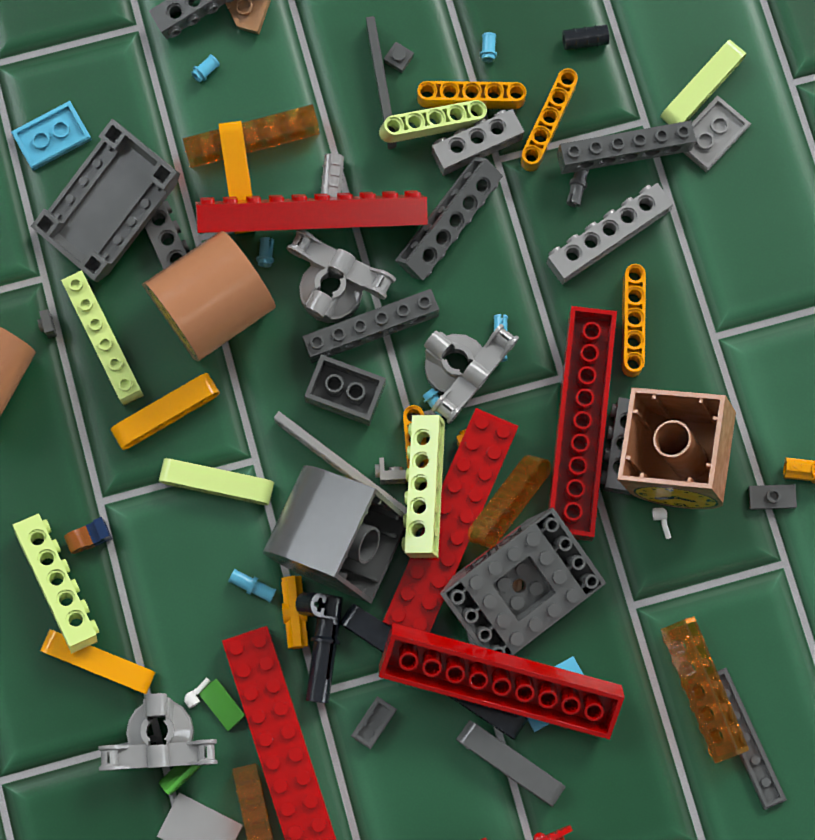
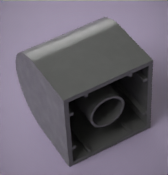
[263,465,406,604]

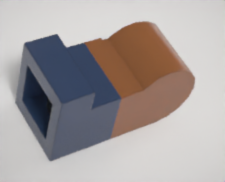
[64,517,112,554]

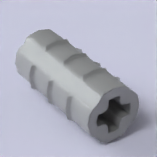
[320,153,344,197]

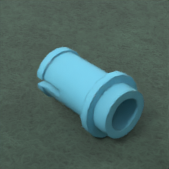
[480,32,497,63]
[191,54,220,82]
[256,237,274,267]
[423,388,442,417]

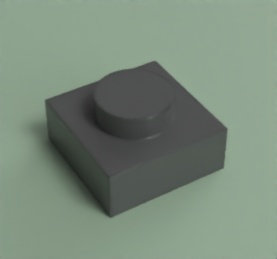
[384,42,414,73]
[37,309,57,339]

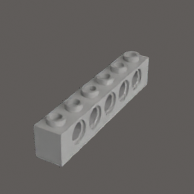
[546,183,674,285]

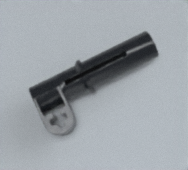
[296,592,343,704]

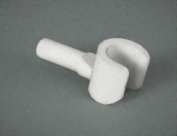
[652,508,672,539]
[184,677,211,709]

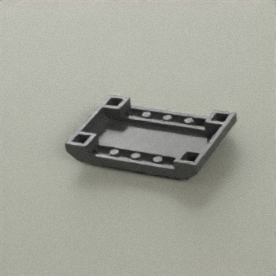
[31,119,180,282]

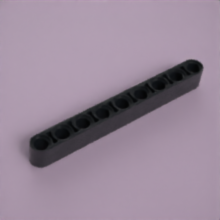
[340,603,527,740]

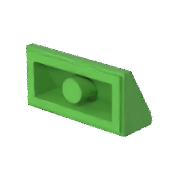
[199,678,246,731]
[159,765,202,795]

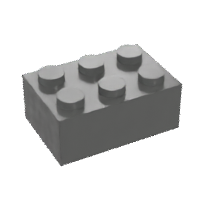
[304,354,386,426]

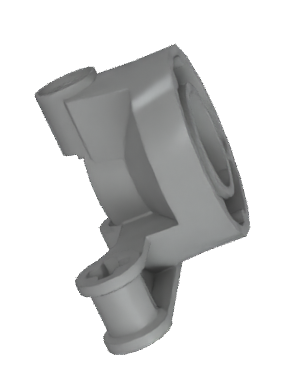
[286,229,396,323]
[424,324,519,424]
[98,693,218,771]

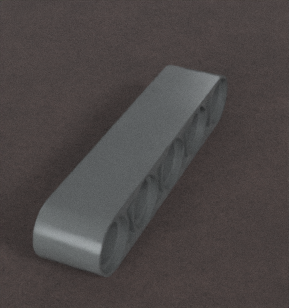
[456,720,566,807]

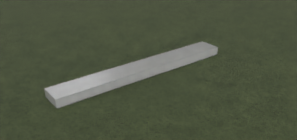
[274,411,423,532]

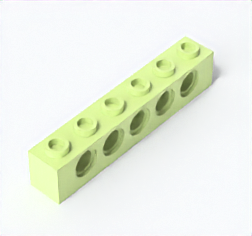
[61,270,144,406]
[402,415,445,558]
[13,513,99,654]

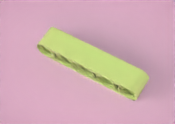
[660,40,747,124]
[379,100,487,143]
[159,458,274,505]

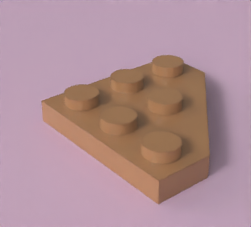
[225,0,271,35]

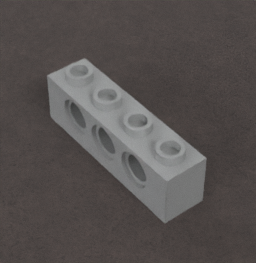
[432,109,524,176]

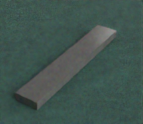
[366,16,397,149]
[704,668,787,810]

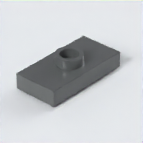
[748,484,797,510]
[351,696,397,750]

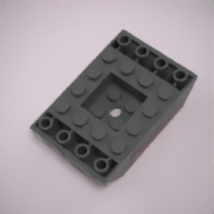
[440,508,606,655]

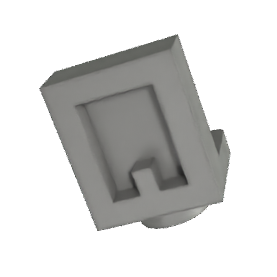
[375,457,408,485]

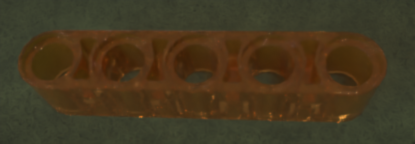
[468,455,551,548]

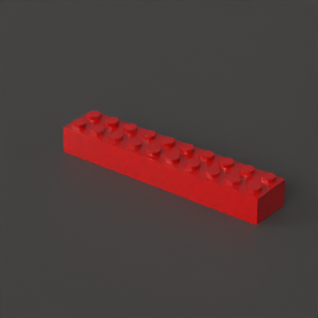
[195,190,428,233]
[548,306,617,541]
[383,408,518,633]
[379,623,625,740]
[222,626,337,840]

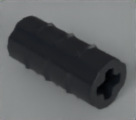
[562,25,609,50]

